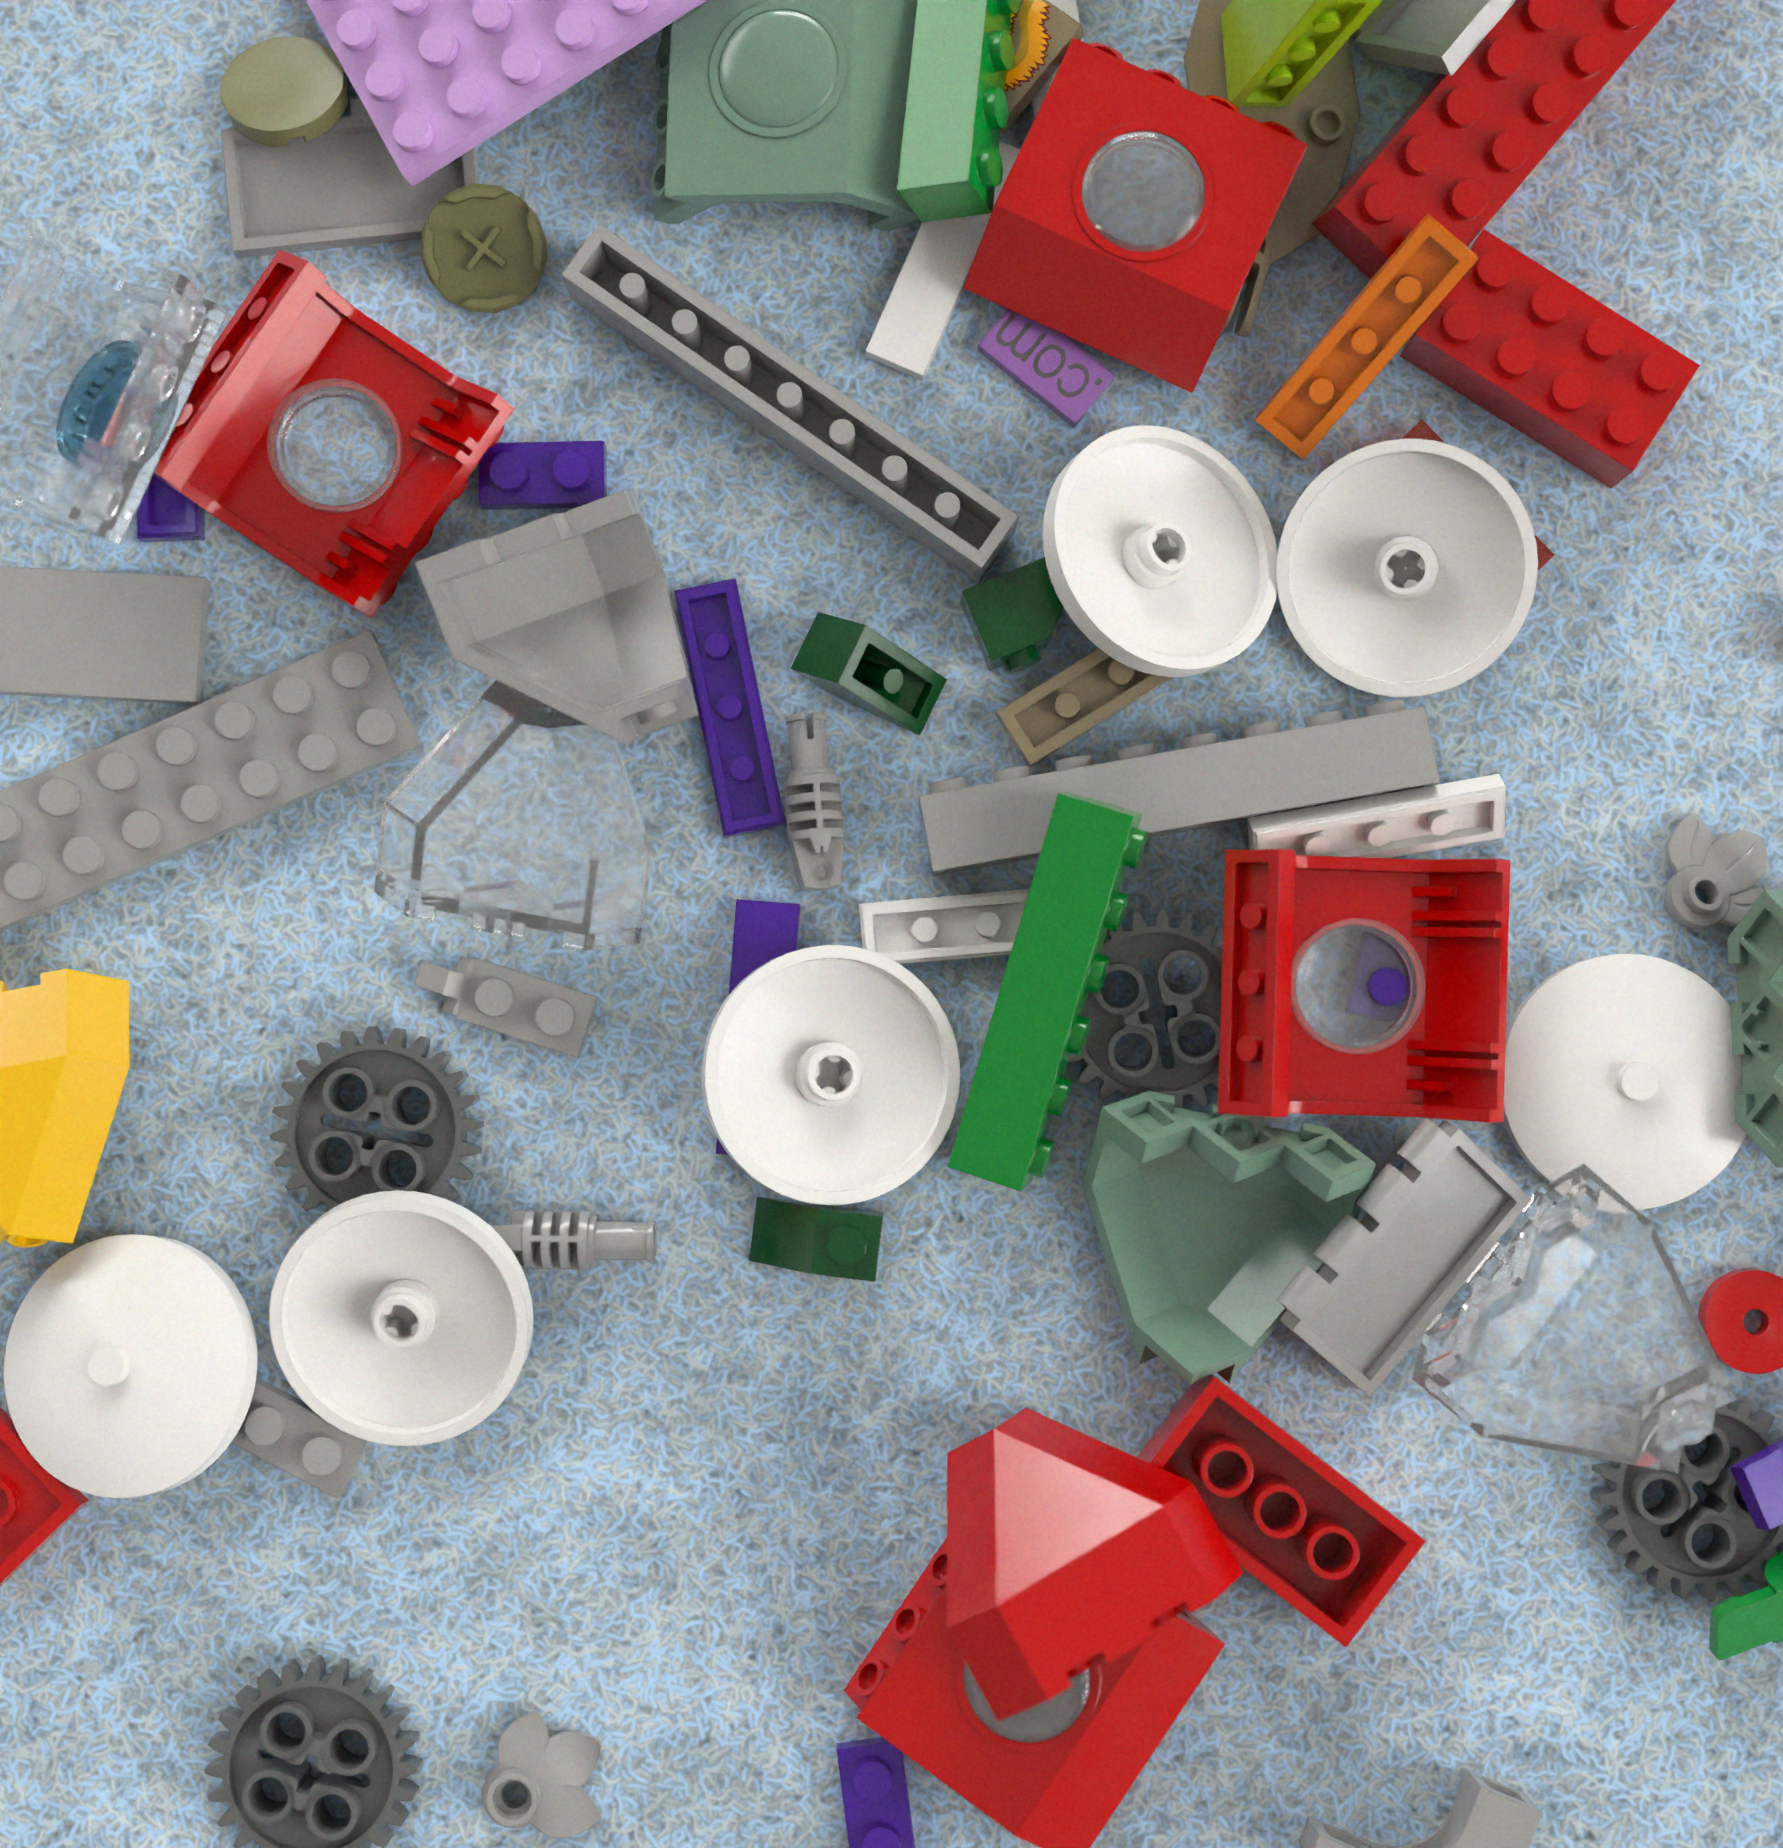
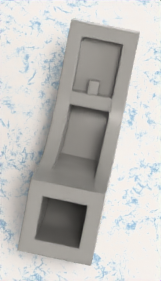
[1299,1769,1543,1848]

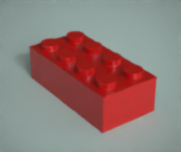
[1400,229,1700,489]
[1137,1374,1426,1647]

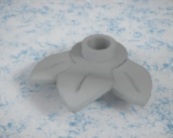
[1664,813,1767,929]
[482,1711,602,1838]

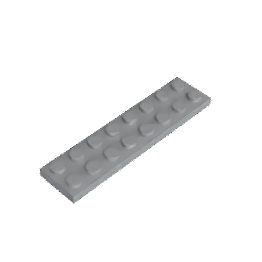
[0,630,423,932]

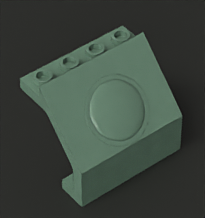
[651,0,919,231]

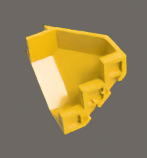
[0,969,130,1248]

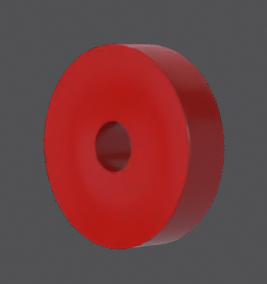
[1698,1269,1783,1374]

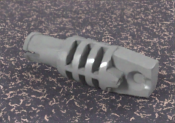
[783,712,845,891]
[490,1210,657,1270]

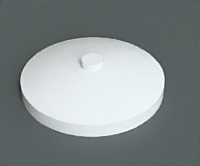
[1042,425,1278,677]
[1276,439,1538,697]
[702,945,960,1205]
[1503,954,1746,1210]
[269,1190,533,1446]
[4,1234,258,1498]

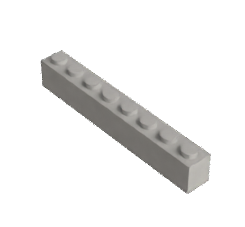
[561,223,1019,583]
[919,700,1440,876]

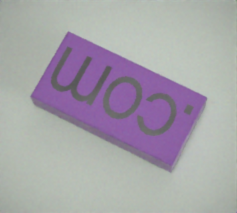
[978,309,1115,428]

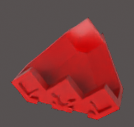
[947,1408,1243,1722]

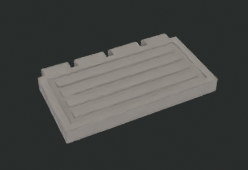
[1351,0,1516,76]
[221,95,480,258]
[1276,1118,1532,1397]

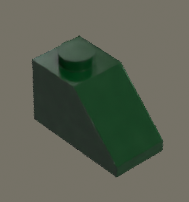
[960,557,1064,674]
[790,612,947,735]
[749,1197,884,1282]

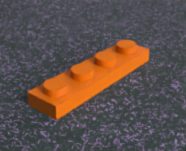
[1255,213,1478,460]

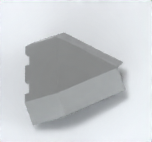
[415,489,698,745]

